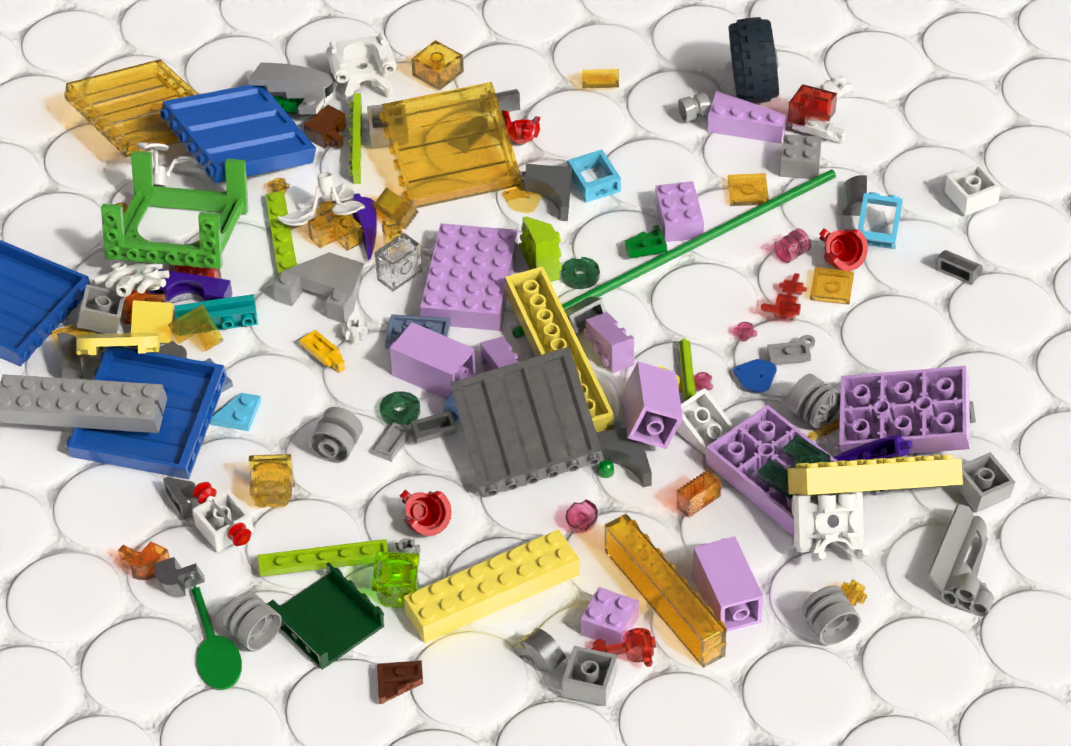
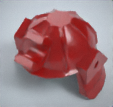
[500,110,541,144]
[819,228,868,271]
[399,490,452,536]

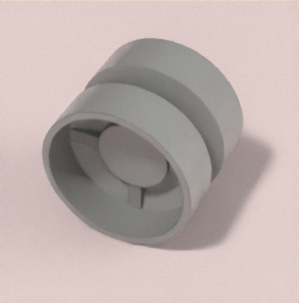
[309,407,363,463]

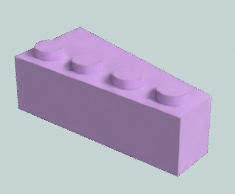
[708,91,786,143]

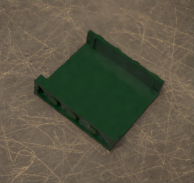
[266,562,384,670]

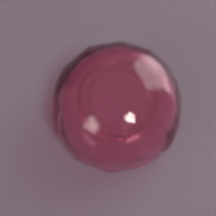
[565,499,598,533]

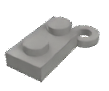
[767,335,816,364]

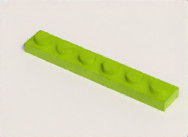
[349,93,362,184]
[265,191,297,275]
[258,539,389,577]

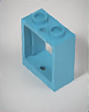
[567,149,621,203]
[858,192,903,249]

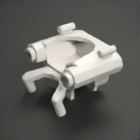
[326,32,397,105]
[791,491,870,562]

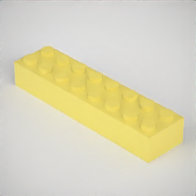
[787,455,963,495]
[404,529,580,643]

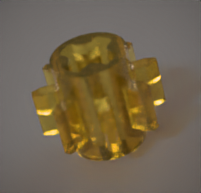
[841,579,868,606]

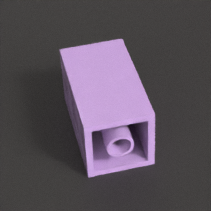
[389,322,476,399]
[621,361,683,449]
[693,536,763,634]

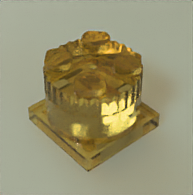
[248,454,295,508]

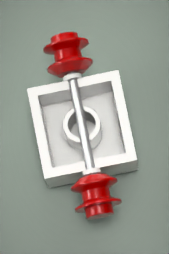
[192,482,254,552]

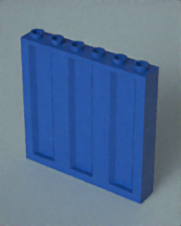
[160,85,316,183]
[0,240,90,367]
[67,346,227,480]

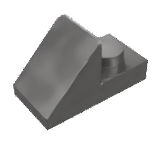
[163,477,196,520]

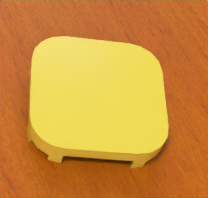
[76,332,160,355]

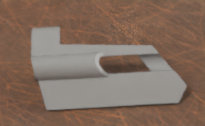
[927,504,994,617]

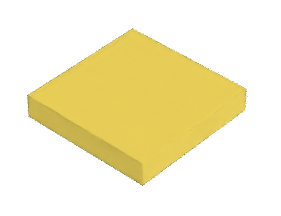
[131,300,174,343]

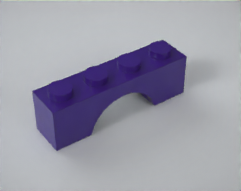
[149,269,233,302]

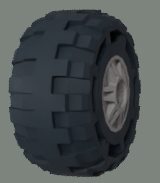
[728,17,779,104]

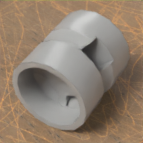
[678,92,711,122]

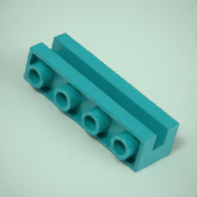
[174,294,258,336]

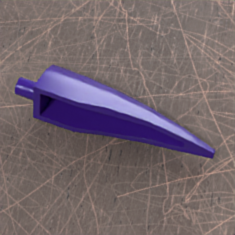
[352,193,377,260]
[833,435,913,461]

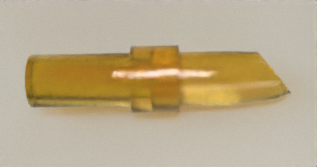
[807,418,840,441]

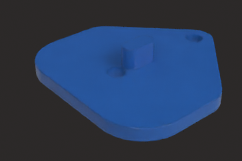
[733,359,777,393]

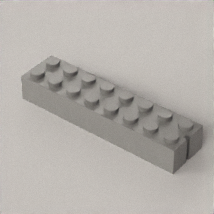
[0,374,167,433]

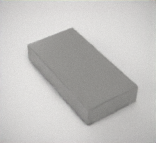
[373,422,411,462]

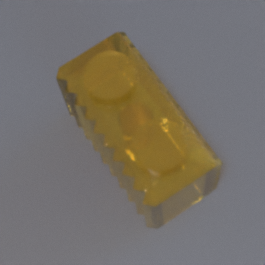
[373,187,419,229]

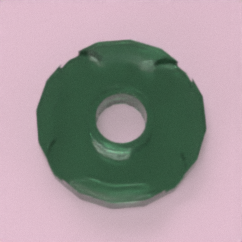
[561,257,600,289]
[380,391,420,425]

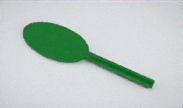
[191,586,242,690]

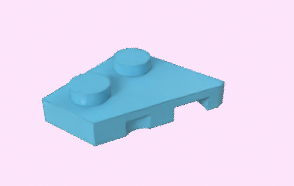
[211,393,261,431]

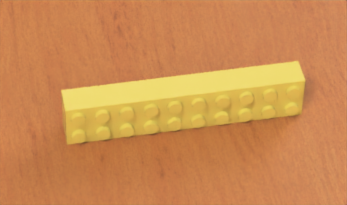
[505,267,614,432]

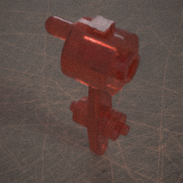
[760,273,807,321]
[591,628,657,667]

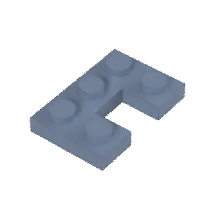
[385,314,451,349]

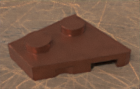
[377,660,423,704]

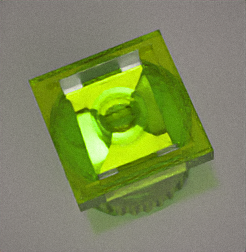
[372,552,420,608]

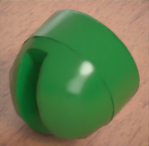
[597,460,614,478]

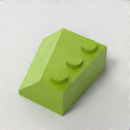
[518,216,562,282]

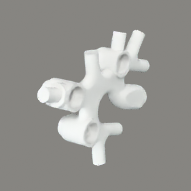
[94,262,169,297]

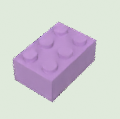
[655,181,704,242]

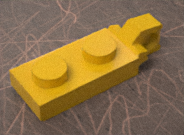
[299,330,346,373]

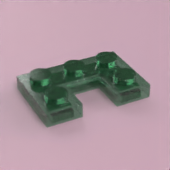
[757,435,831,499]

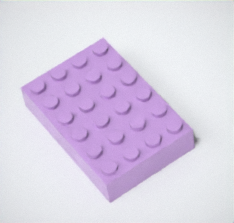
[420,223,518,331]
[839,366,970,454]
[706,405,837,537]

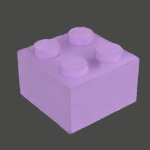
[581,587,639,649]

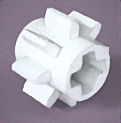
[342,318,368,343]

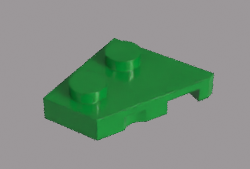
[625,225,667,258]

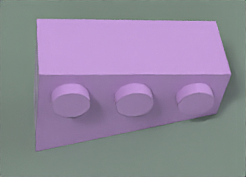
[584,312,634,373]
[478,336,518,372]

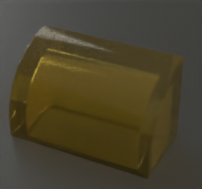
[582,69,619,88]

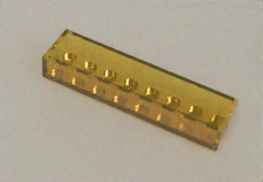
[605,514,727,668]

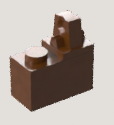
[303,105,346,149]

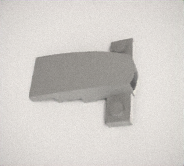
[248,62,339,114]

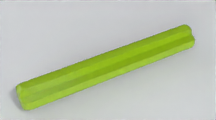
[678,338,696,400]

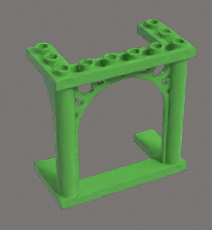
[101,151,248,269]

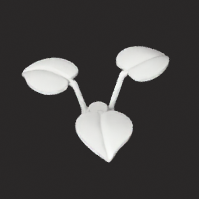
[124,142,200,187]
[278,172,365,226]

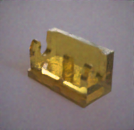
[381,217,404,263]

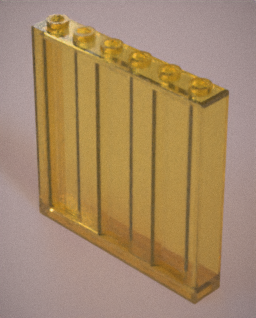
[64,59,198,157]
[379,82,521,210]

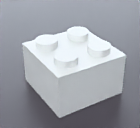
[945,163,1000,216]

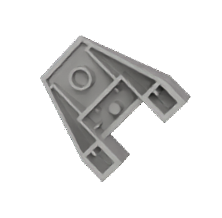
[273,252,364,324]

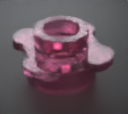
[733,321,757,342]
[694,372,713,391]

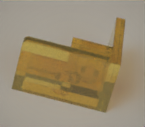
[168,304,224,351]

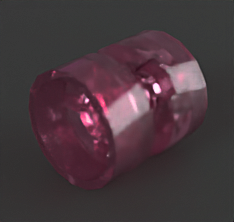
[774,228,811,263]

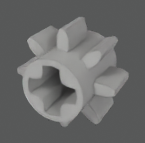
[394,538,421,565]

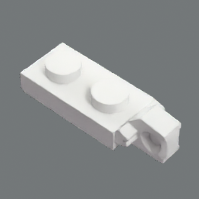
[792,114,846,143]

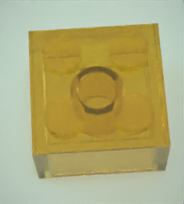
[411,40,464,91]

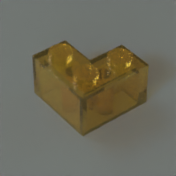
[308,209,363,251]

